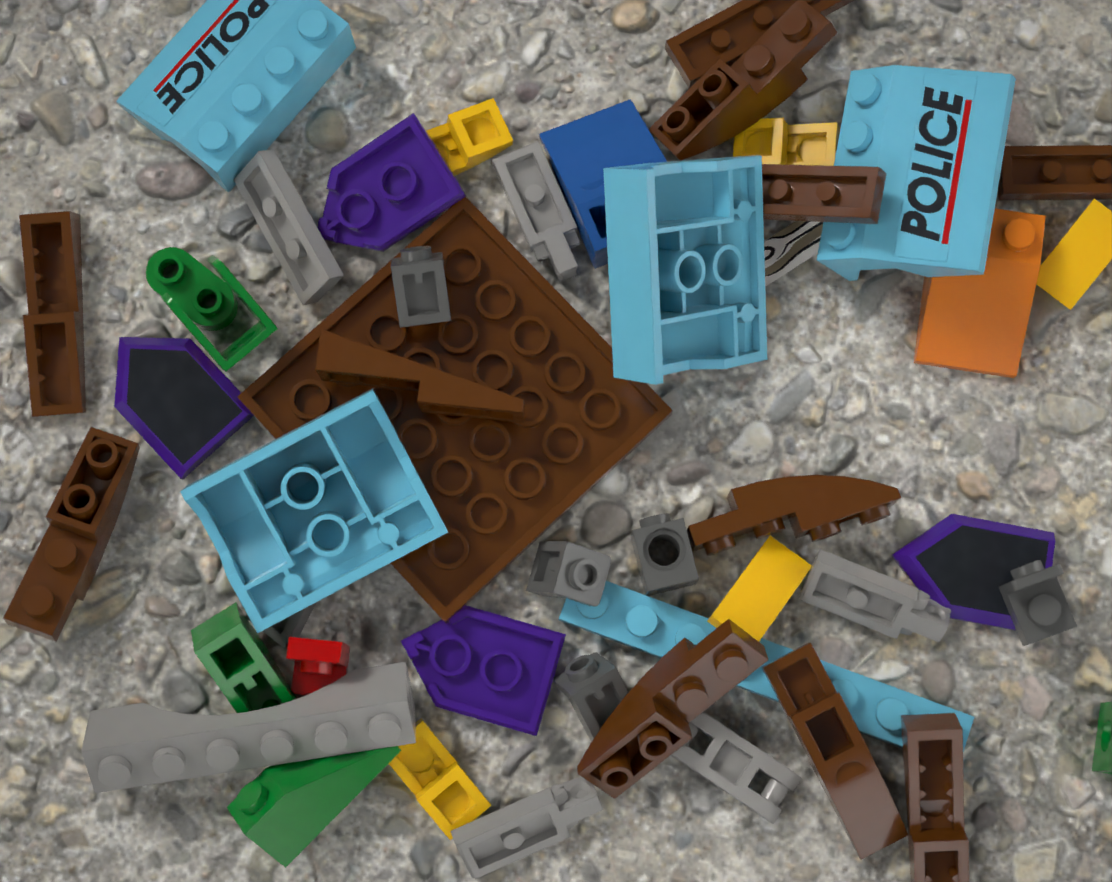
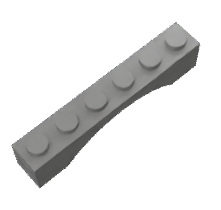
[81,662,416,793]

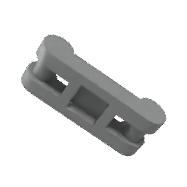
[670,712,802,824]

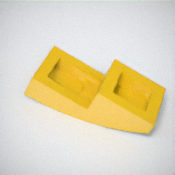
[426,98,514,176]
[733,117,840,166]
[1036,198,1112,310]
[707,535,812,642]
[389,718,492,840]

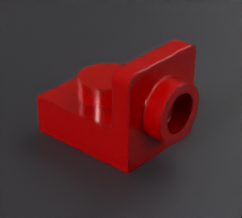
[286,637,350,695]

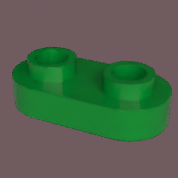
[146,247,238,331]

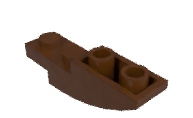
[649,0,838,161]
[3,427,140,642]
[687,475,901,556]
[577,619,768,799]
[761,642,908,860]

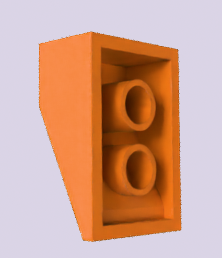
[914,208,1046,378]

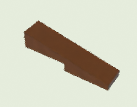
[19,211,86,417]
[315,329,525,423]
[901,713,970,882]

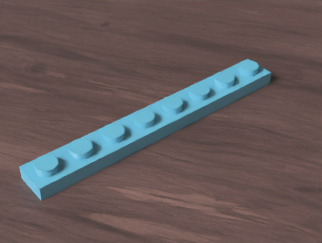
[559,581,975,752]

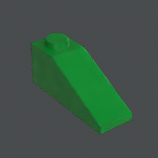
[191,602,298,713]
[227,746,401,868]

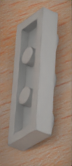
[234,149,344,305]

